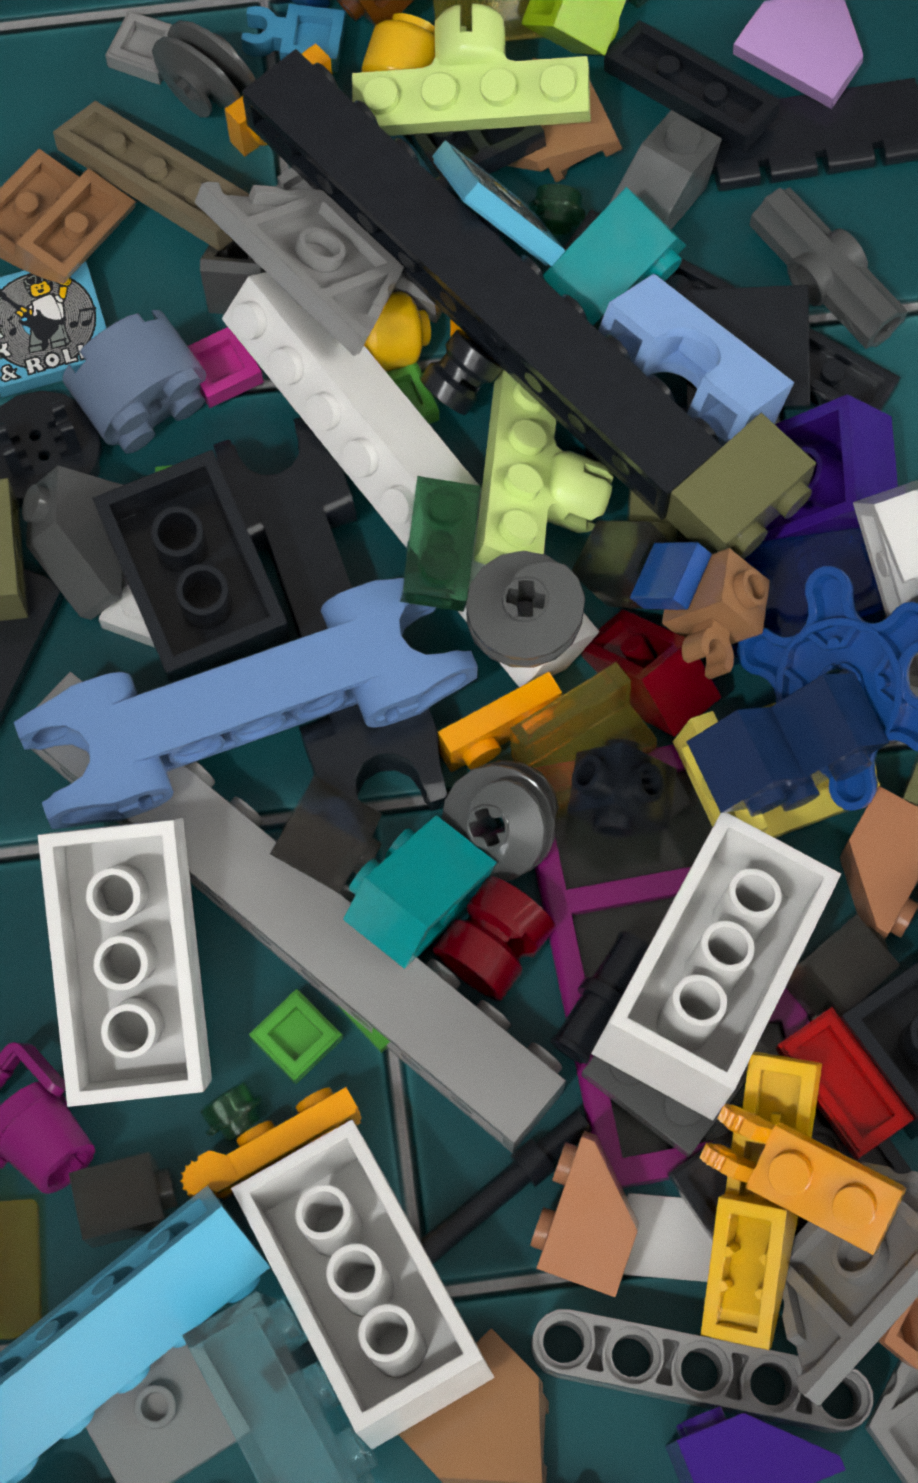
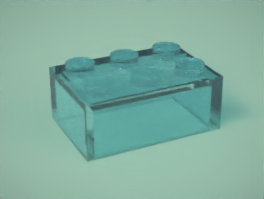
[182,1291,379,1483]

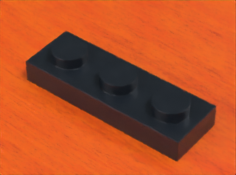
[604,20,780,152]

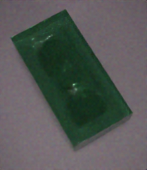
[400,476,481,612]

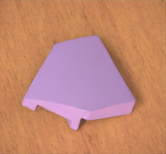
[733,0,863,109]

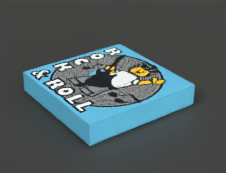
[432,140,566,267]
[0,261,106,398]

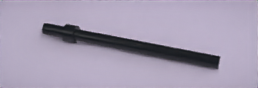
[261,1110,592,1394]

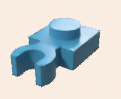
[241,4,346,73]

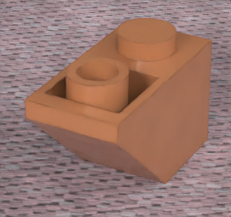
[839,786,918,949]
[530,1131,639,1297]

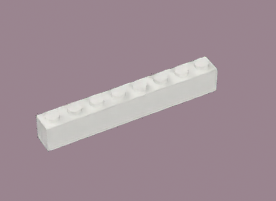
[222,272,599,687]

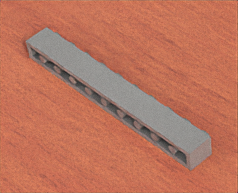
[31,672,566,1153]

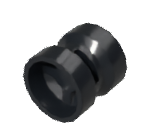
[419,329,503,415]

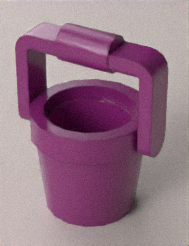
[0,1042,95,1194]

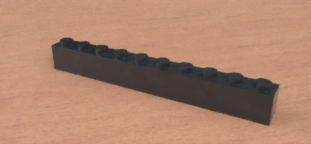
[242,49,722,520]

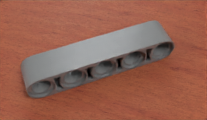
[531,1309,873,1433]

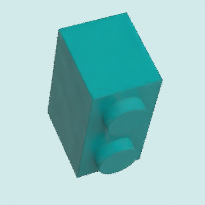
[543,187,687,330]
[343,815,497,969]

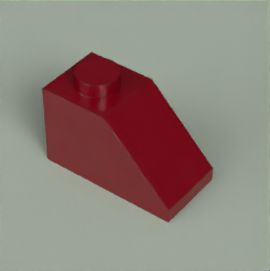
[580,609,721,737]

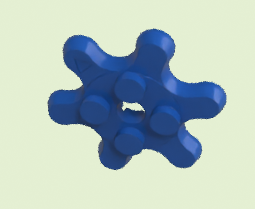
[737,566,918,811]

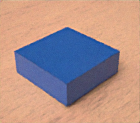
[630,542,712,610]

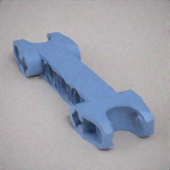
[14,574,478,829]

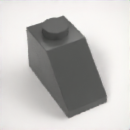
[608,110,722,229]
[22,466,123,620]

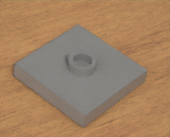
[86,1336,254,1483]

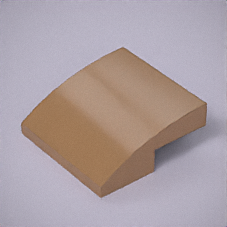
[0,149,136,284]

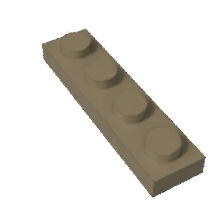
[53,101,249,251]

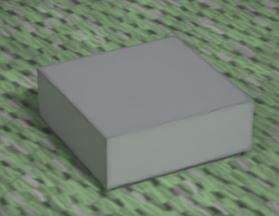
[105,10,171,85]

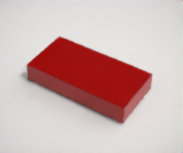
[775,1008,914,1161]

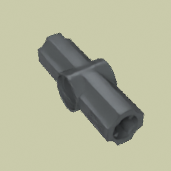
[749,187,907,349]

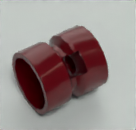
[433,876,556,1001]

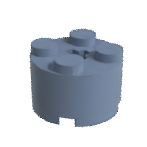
[63,310,206,454]

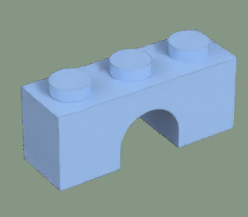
[598,274,794,447]

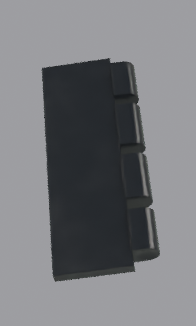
[711,78,918,192]

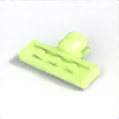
[352,4,591,136]
[474,369,613,565]

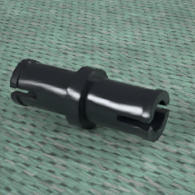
[550,931,649,1065]

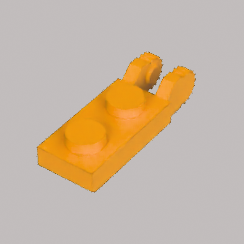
[180,1087,362,1200]
[700,1103,907,1255]

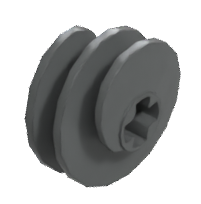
[152,20,256,118]
[466,551,585,668]
[442,760,559,881]

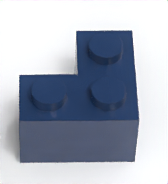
[686,673,889,817]

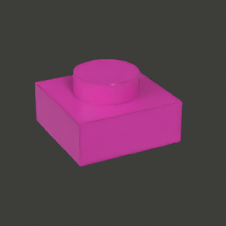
[188,327,263,408]

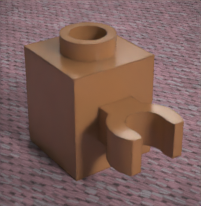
[662,548,770,679]

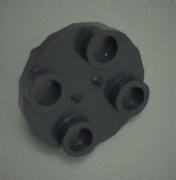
[0,390,102,508]

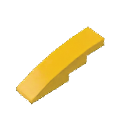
[700,1052,822,1350]

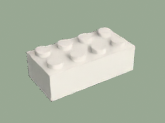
[591,812,841,1121]
[38,818,212,1107]
[231,1120,495,1449]

